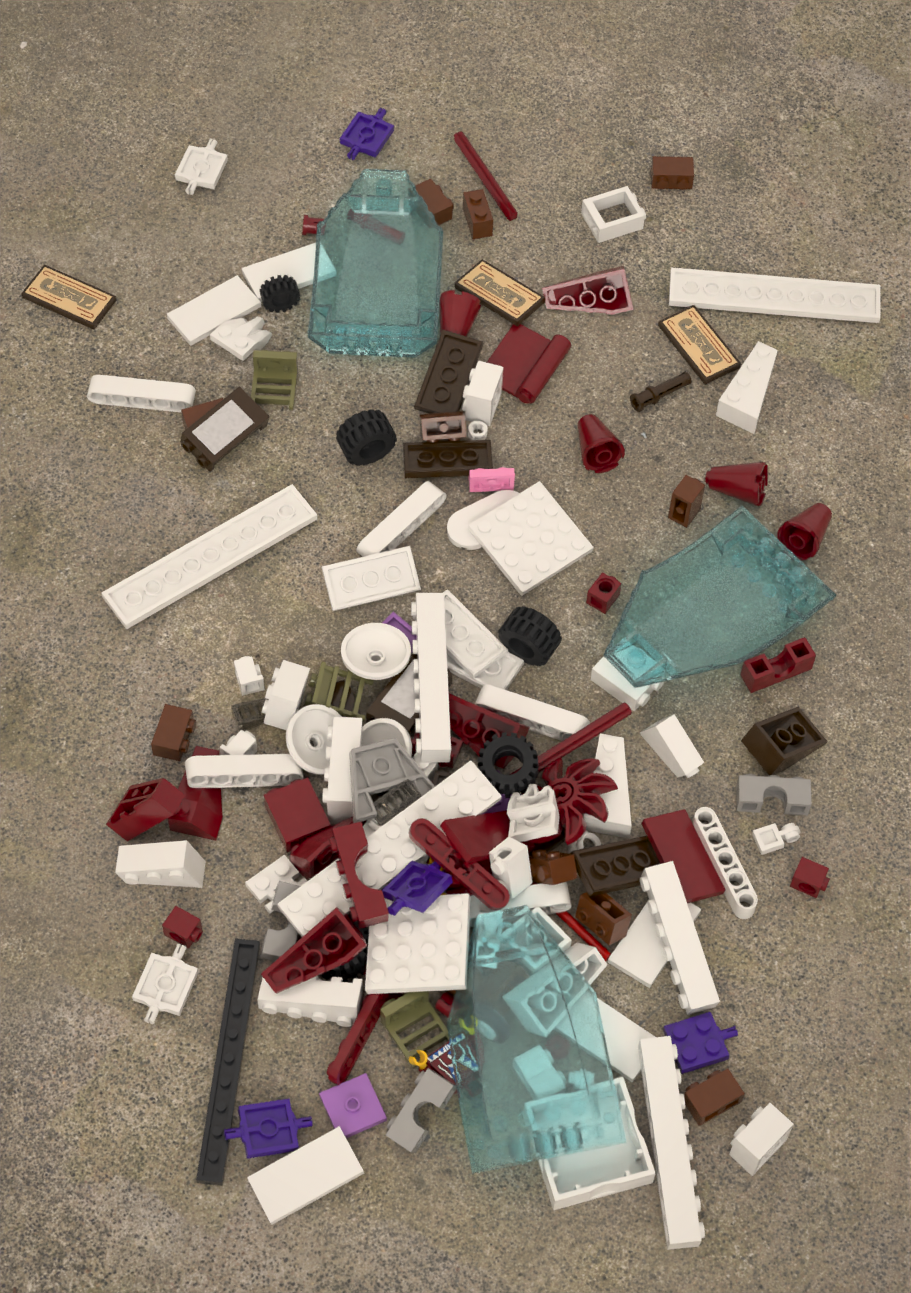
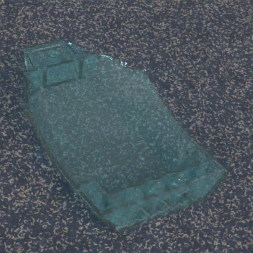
[308,169,443,358]
[604,506,836,688]
[447,905,627,1174]

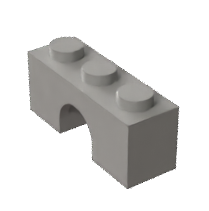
[736,774,811,816]
[260,881,301,961]
[386,1069,458,1153]

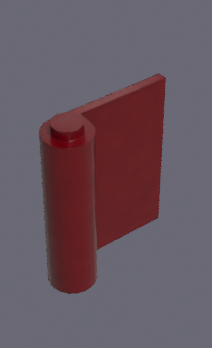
[486,324,572,403]

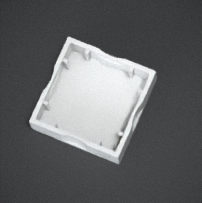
[523,1077,655,1210]

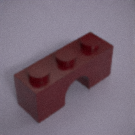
[740,637,816,693]

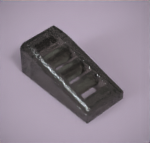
[231,698,269,732]
[373,779,421,826]

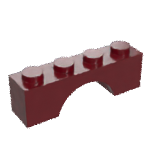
[329,821,389,929]

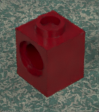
[586,572,622,614]
[790,857,830,898]
[162,906,203,949]

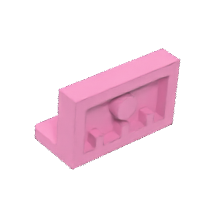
[468,467,515,492]

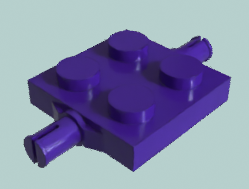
[340,108,394,160]
[382,860,453,916]
[663,1012,738,1074]
[224,1099,313,1159]

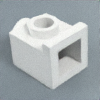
[234,656,265,696]
[220,730,257,755]

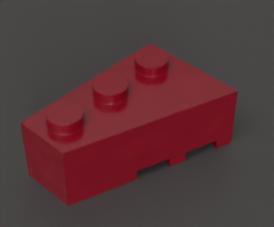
[106,778,185,842]

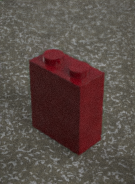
[263,777,331,853]

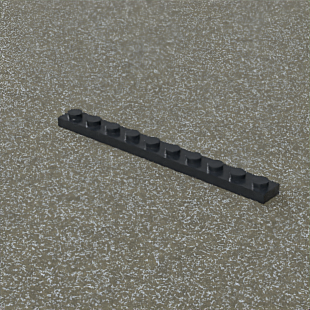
[196,938,260,1186]

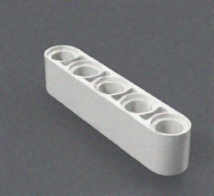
[87,375,196,412]
[356,481,447,557]
[475,685,590,741]
[185,754,303,788]
[693,807,758,919]
[469,882,572,928]

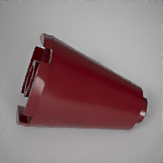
[439,290,481,337]
[578,414,625,473]
[705,462,768,506]
[777,503,832,560]

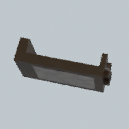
[180,386,270,472]
[366,653,452,738]

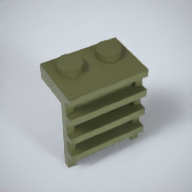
[251,350,298,410]
[303,662,374,722]
[380,991,453,1068]

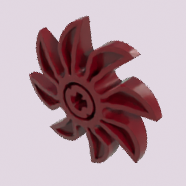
[521,757,618,845]

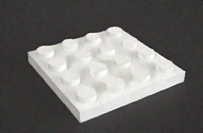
[468,481,594,596]
[365,893,471,994]

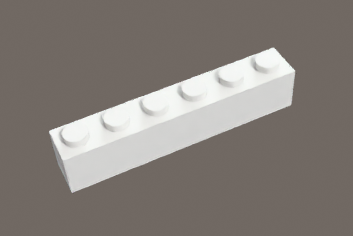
[640,861,720,1015]

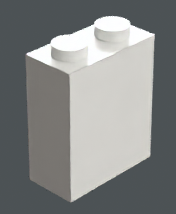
[591,638,665,711]

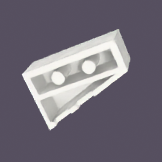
[115,840,206,888]

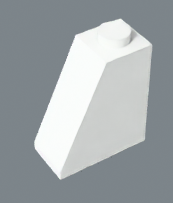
[640,714,704,778]

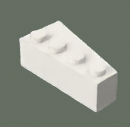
[323,717,362,824]

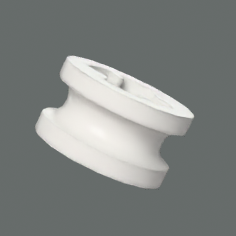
[468,421,488,440]

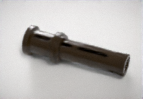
[630,371,692,412]

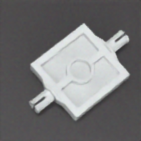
[175,139,228,195]
[132,944,199,1024]

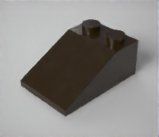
[741,706,828,776]

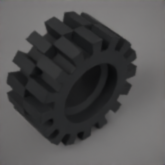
[259,275,301,313]

